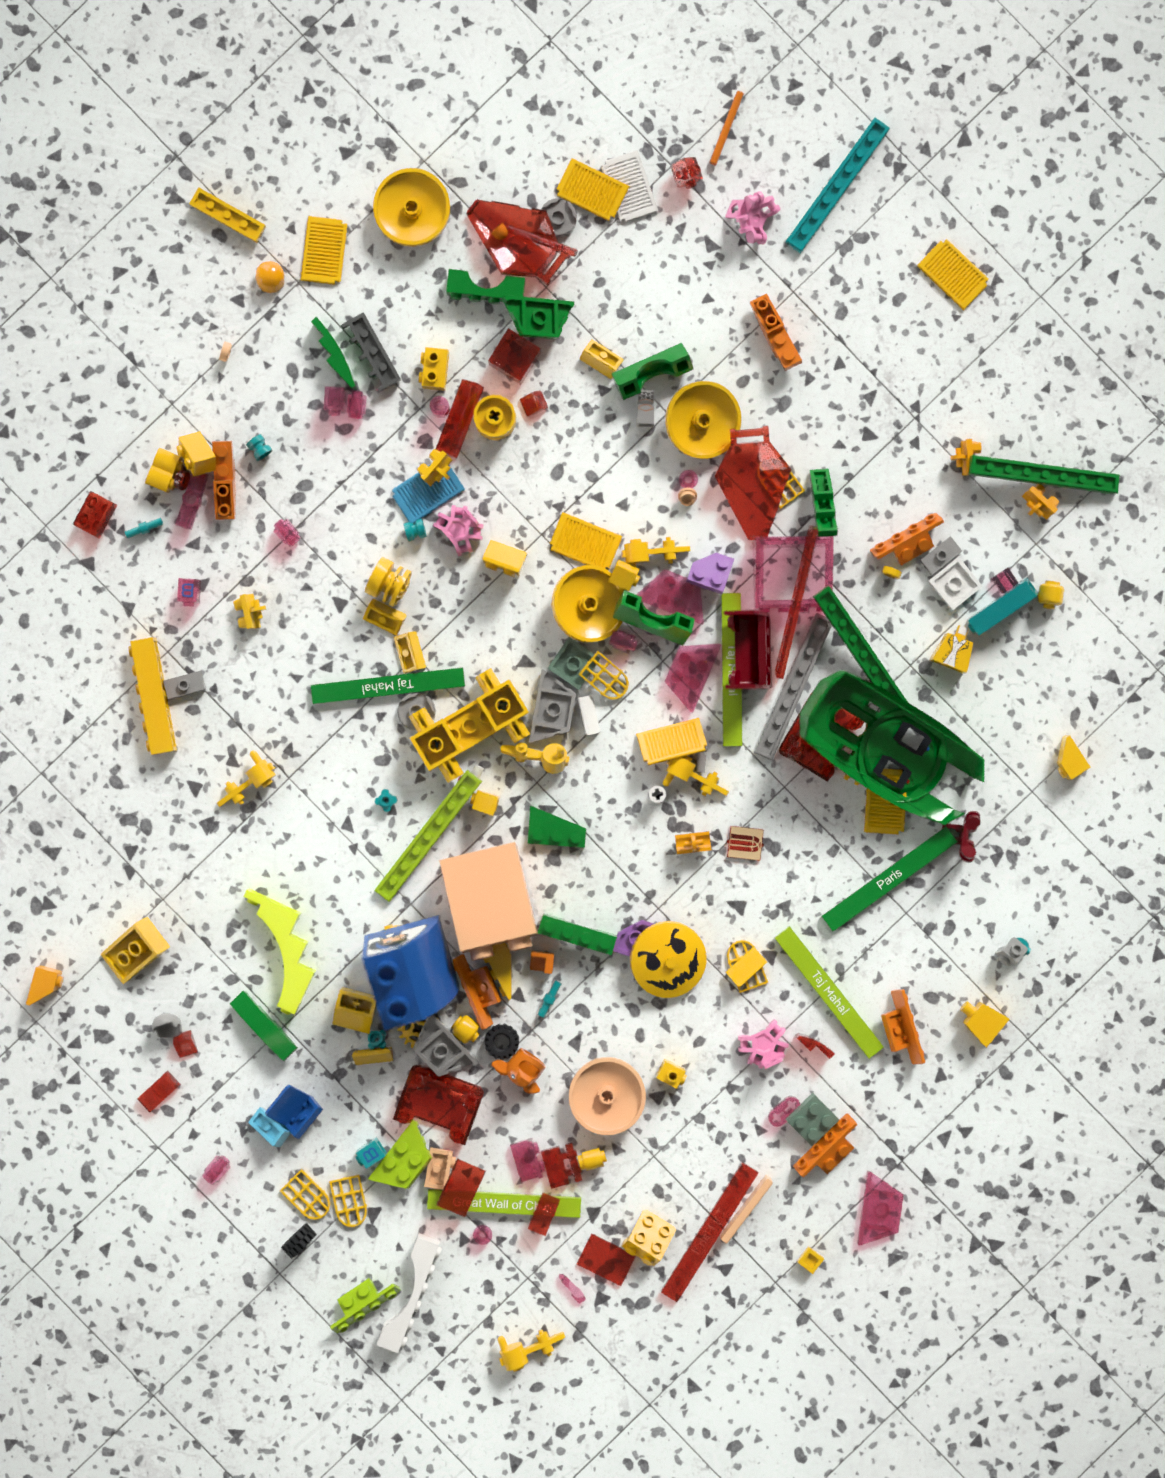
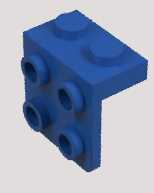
[265,1085,323,1139]

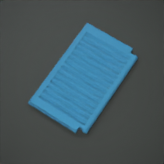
[392,464,465,523]

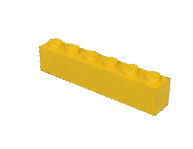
[128,637,177,755]

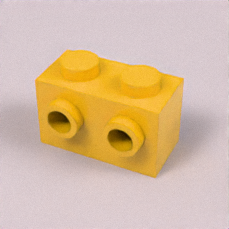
[419,347,449,391]
[176,431,216,476]

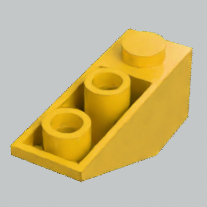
[483,943,512,1000]

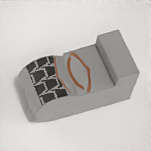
[636,390,654,427]

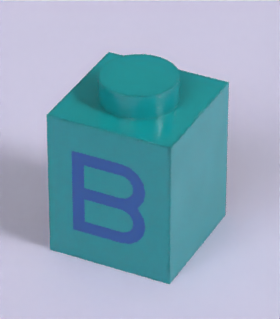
[355,1137,387,1169]

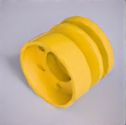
[364,557,412,607]

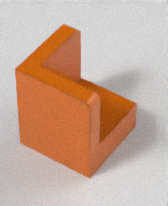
[530,951,554,974]

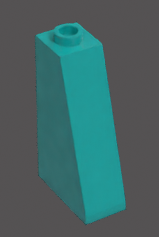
[967,577,1038,636]

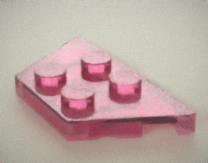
[636,569,704,625]
[664,644,721,713]
[857,1170,904,1245]

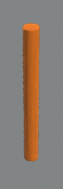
[709,91,744,165]

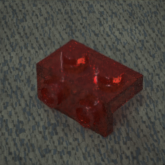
[73,491,117,539]

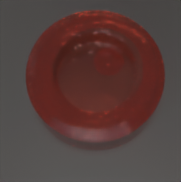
[174,470,191,490]

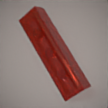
[436,379,484,458]

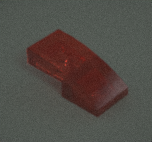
[795,1033,835,1059]
[137,1071,181,1113]
[527,1192,560,1236]

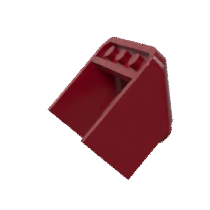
[724,610,772,690]

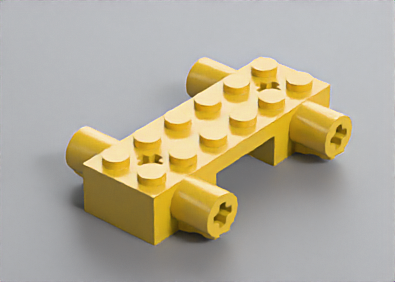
[409,668,530,783]

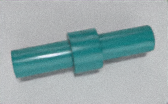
[125,517,164,538]
[538,980,562,1018]

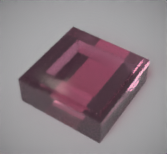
[991,568,1019,594]

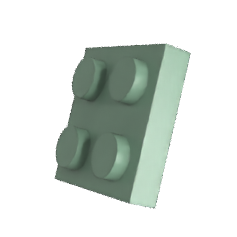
[547,637,601,690]
[785,1093,839,1146]

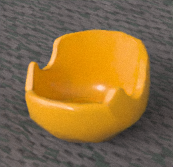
[255,261,284,293]

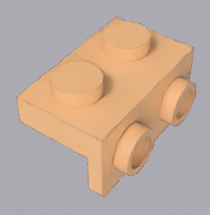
[424,1147,456,1192]

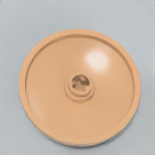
[569,1057,646,1135]

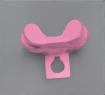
[725,191,781,245]
[432,505,483,557]
[738,1019,789,1069]

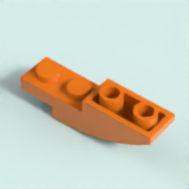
[750,293,802,371]
[212,441,236,520]

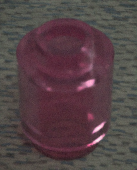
[347,391,367,419]
[430,396,450,418]
[273,519,301,547]
[608,630,638,654]
[202,1155,231,1185]

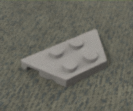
[529,669,576,743]
[413,1014,478,1077]

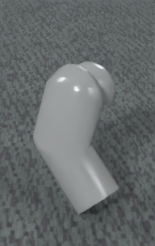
[689,752,706,773]

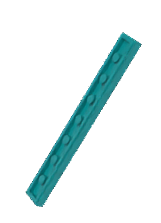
[785,117,890,254]

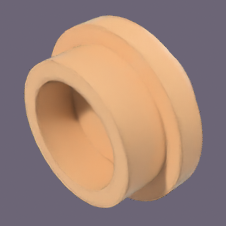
[678,488,697,506]

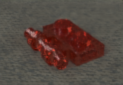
[541,1143,582,1189]

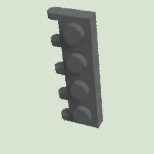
[341,312,401,393]

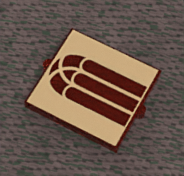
[727,826,764,861]

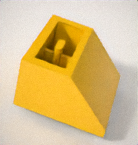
[482,540,527,577]
[332,987,377,1034]

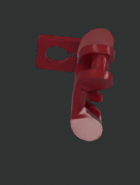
[942,811,981,863]

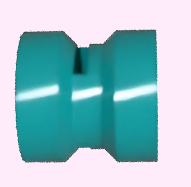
[246,434,273,461]
[403,519,427,542]

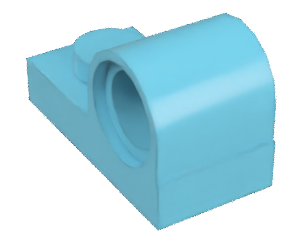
[248,1107,291,1147]

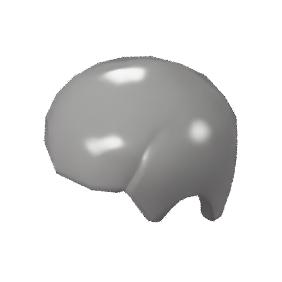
[152,1013,182,1038]

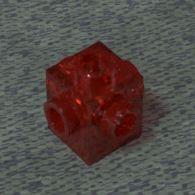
[670,157,703,189]

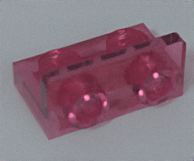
[510,1138,546,1182]

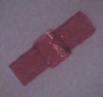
[175,473,209,530]

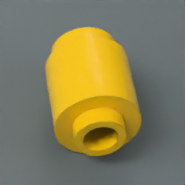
[578,1148,607,1171]

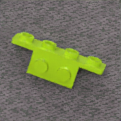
[330,1278,401,1333]

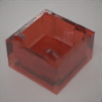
[488,328,541,385]

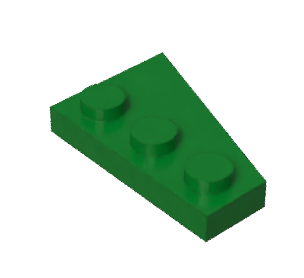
[528,805,586,848]

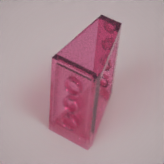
[753,536,834,613]

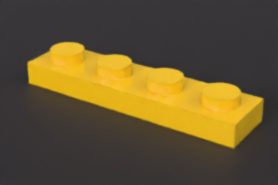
[189,187,266,243]

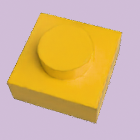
[797,1246,824,1274]

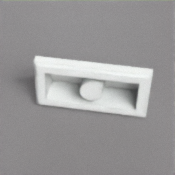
[578,696,600,735]

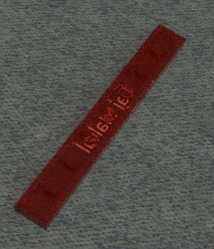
[774,525,819,679]
[661,1162,759,1302]

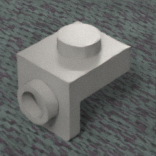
[995,937,1028,966]

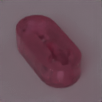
[768,1096,800,1127]

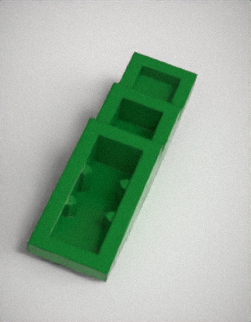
[311,316,357,391]
[809,469,838,537]
[230,990,298,1061]

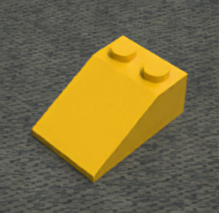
[100,917,170,984]

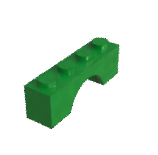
[446,269,526,304]
[612,343,694,400]
[613,590,695,646]
[538,913,617,955]

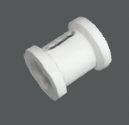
[648,785,666,803]

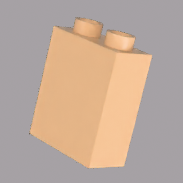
[439,842,538,961]

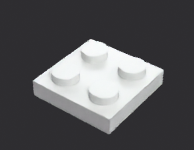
[928,556,982,611]

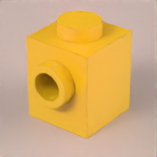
[608,560,640,591]
[656,1058,687,1089]

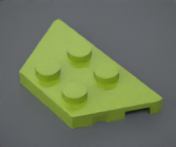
[368,1120,432,1189]

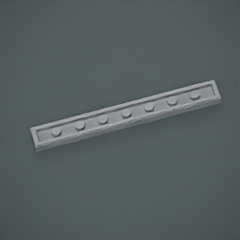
[754,613,832,760]

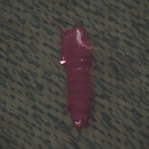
[559,1274,586,1304]

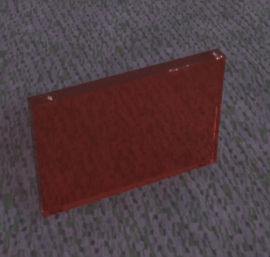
[436,1158,486,1217]
[576,1233,636,1286]

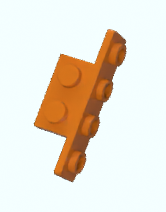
[870,513,944,566]
[452,954,501,1030]
[881,989,925,1064]
[793,1113,858,1178]

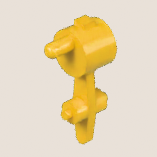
[621,537,690,567]
[500,742,569,774]
[217,751,276,808]
[663,756,729,797]
[498,1329,565,1372]

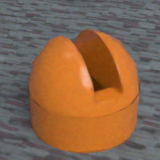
[491,223,508,240]

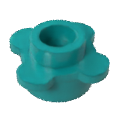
[374,789,398,812]
[368,1030,387,1050]

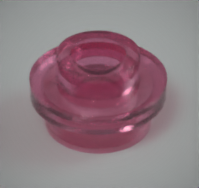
[679,470,698,488]
[473,1225,492,1245]

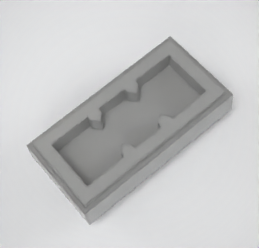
[920,536,962,575]
[163,671,206,699]

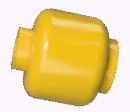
[1037,581,1064,609]
[451,1015,480,1044]

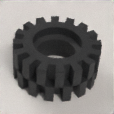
[484,1024,519,1060]
[281,1223,317,1259]

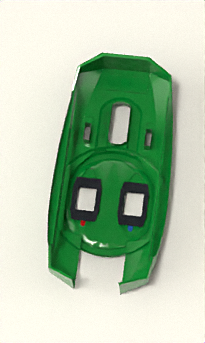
[800,670,984,825]

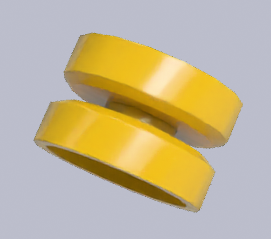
[473,395,516,441]

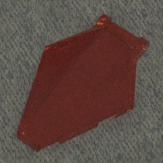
[466,199,572,286]
[714,425,791,540]

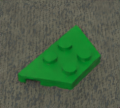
[503,295,574,340]

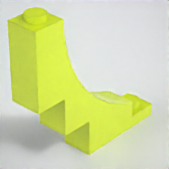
[243,888,316,1015]

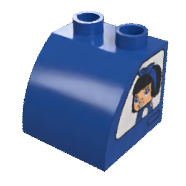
[362,915,460,1030]

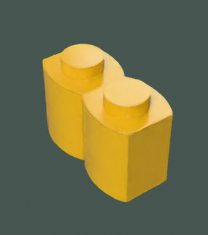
[145,448,184,493]

